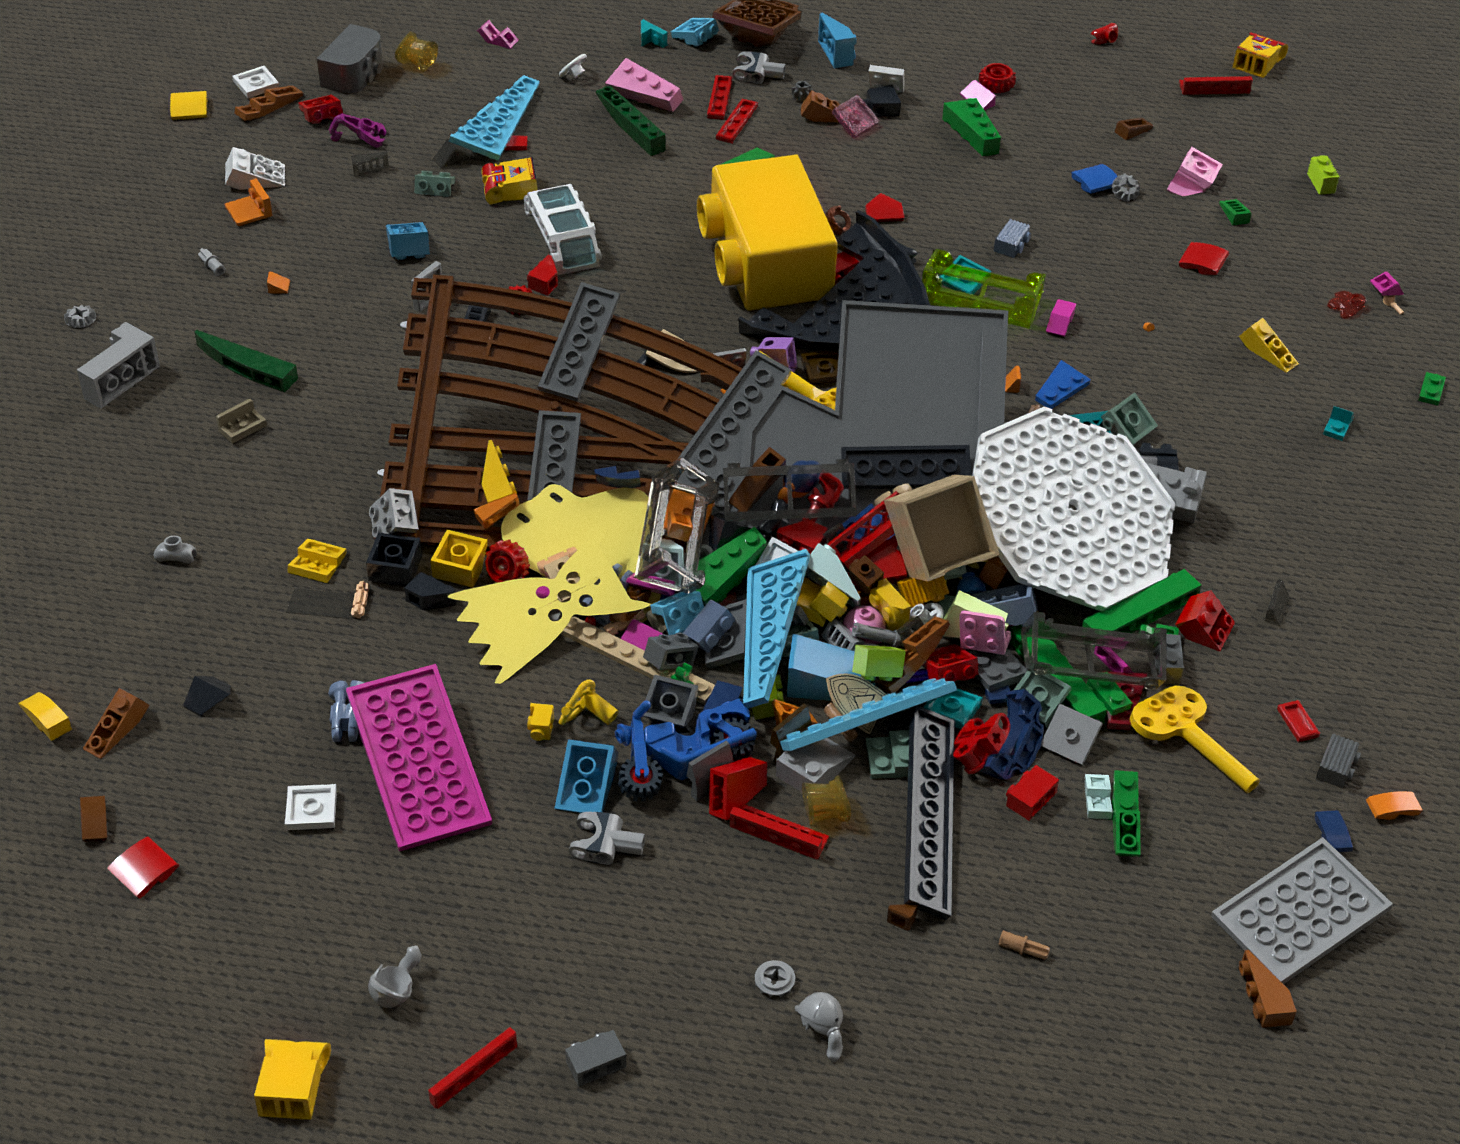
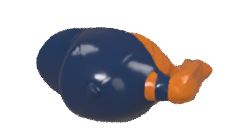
[778,460,822,504]

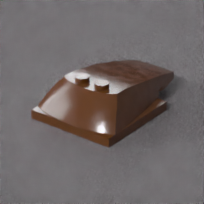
[712,0,801,47]

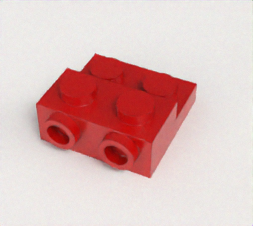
[298,95,343,124]
[922,644,979,682]

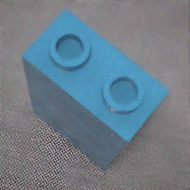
[787,634,876,701]

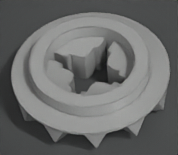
[1112,173,1140,201]
[64,304,96,328]
[755,960,795,997]

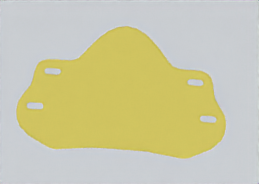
[501,484,661,623]

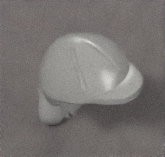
[368,946,422,1008]
[795,992,843,1063]

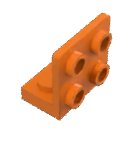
[225,178,273,226]

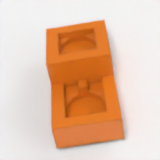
[1366,791,1423,820]

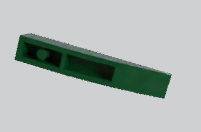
[596,86,666,156]
[194,330,298,393]

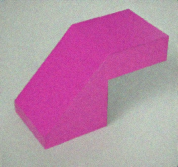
[477,20,518,49]
[1046,299,1077,337]

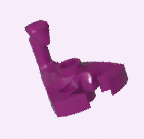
[329,114,386,148]

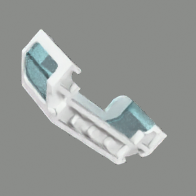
[524,184,602,275]

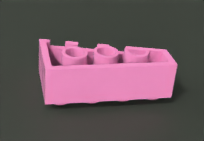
[605,58,683,112]

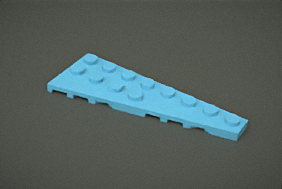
[449,75,540,161]
[743,549,810,709]
[780,678,957,751]

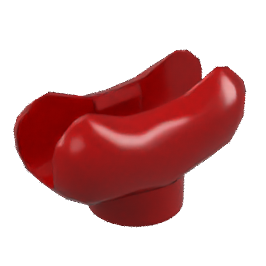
[1091,23,1118,45]

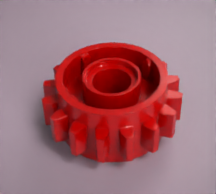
[978,63,1016,93]
[485,539,530,583]

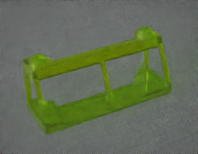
[922,249,1046,329]

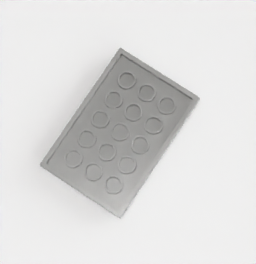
[1211,837,1393,984]

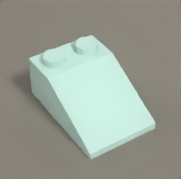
[805,543,860,608]

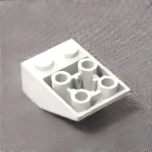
[225,147,285,190]

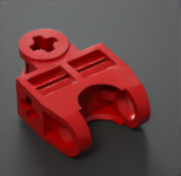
[953,713,1010,774]

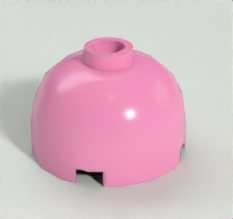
[843,605,886,646]

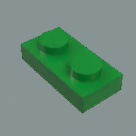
[1418,372,1446,406]
[1087,672,1132,716]

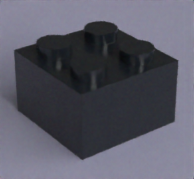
[366,532,422,586]

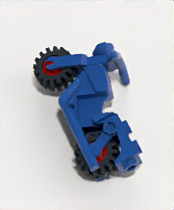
[615,698,757,802]

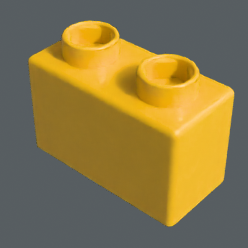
[697,155,837,311]

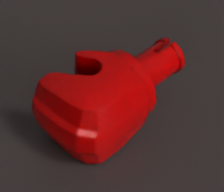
[802,471,844,522]

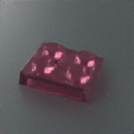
[831,95,880,139]

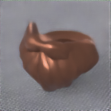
[825,205,851,235]

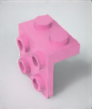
[959,611,1011,655]

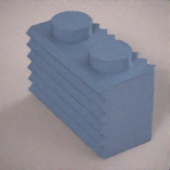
[994,219,1031,258]
[683,600,735,653]

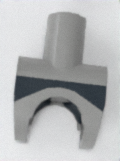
[732,52,785,84]
[569,812,645,865]

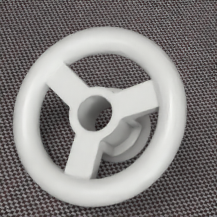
[559,54,587,79]
[907,603,944,635]

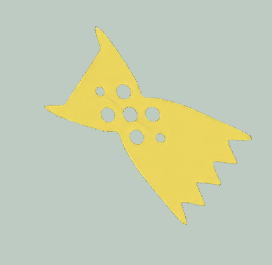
[448,528,651,684]

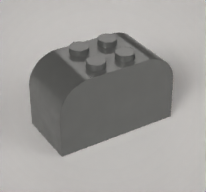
[317,24,383,93]

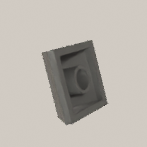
[642,675,698,728]

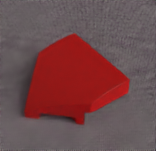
[865,193,904,222]

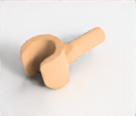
[1383,295,1404,315]

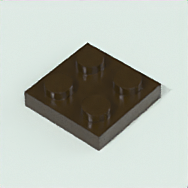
[801,349,839,385]

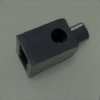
[858,84,901,117]

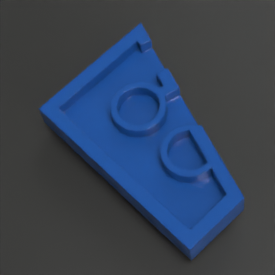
[1035,360,1091,409]

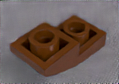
[609,587,651,622]
[80,796,107,842]

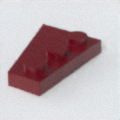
[1102,671,1147,730]

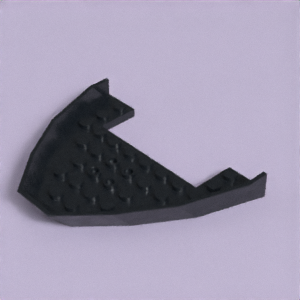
[738,210,930,351]

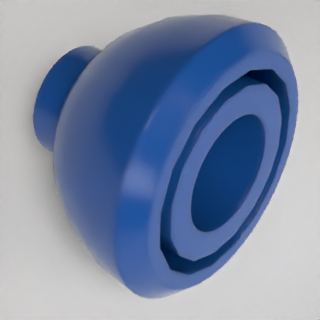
[956,572,987,595]

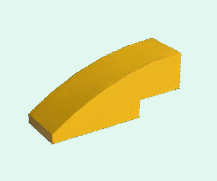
[18,692,72,741]

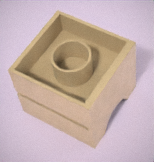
[884,475,1000,581]

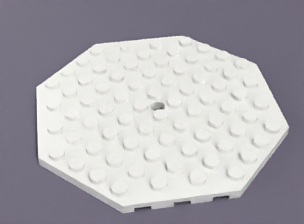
[972,407,1175,611]

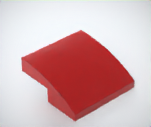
[1179,242,1229,275]
[107,836,180,899]

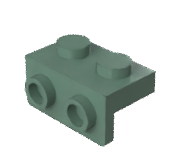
[414,171,455,197]

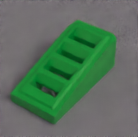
[1219,199,1252,225]

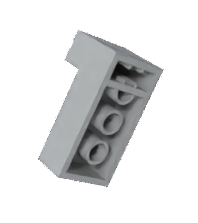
[77,322,160,408]
[1146,463,1207,523]

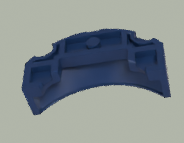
[978,689,1044,780]

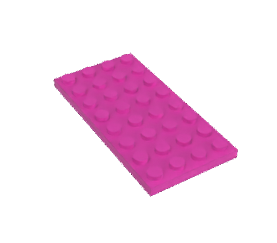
[346,664,492,851]

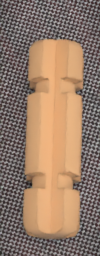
[537,547,577,574]
[351,581,370,618]
[604,609,645,635]

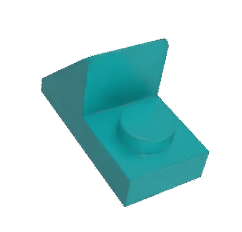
[641,19,668,48]
[1323,406,1354,441]

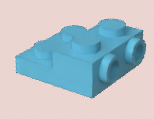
[671,18,719,46]

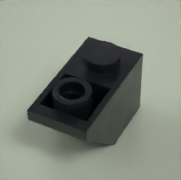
[404,572,457,610]

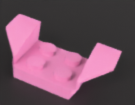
[1166,147,1223,196]

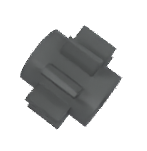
[791,81,813,101]

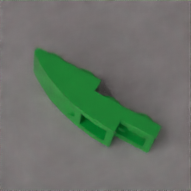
[1112,770,1141,857]

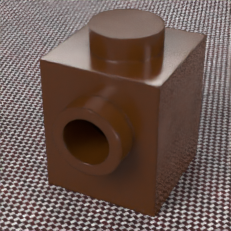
[849,555,884,595]

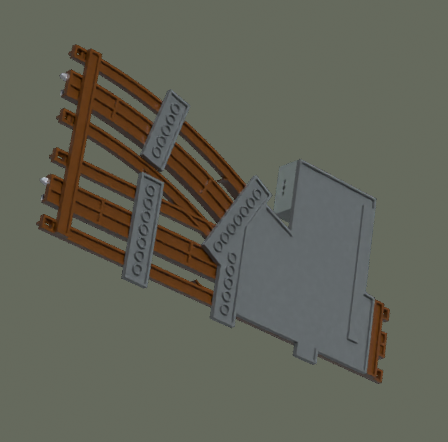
[374,275,1022,594]

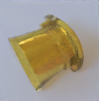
[395,31,438,72]
[802,775,851,826]

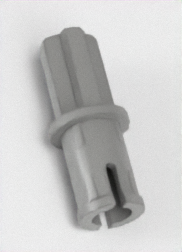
[198,248,226,276]

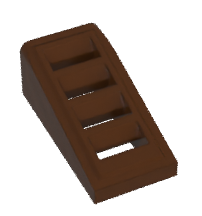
[1114,118,1153,140]

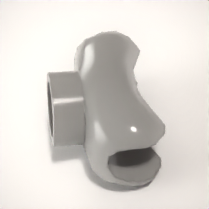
[154,536,197,564]

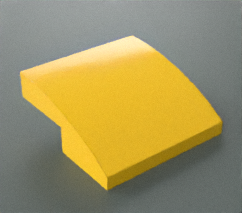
[170,91,207,120]
[288,539,347,583]

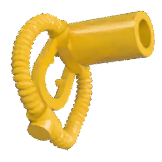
[559,680,619,725]

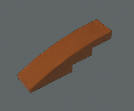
[234,85,303,121]
[876,616,950,694]

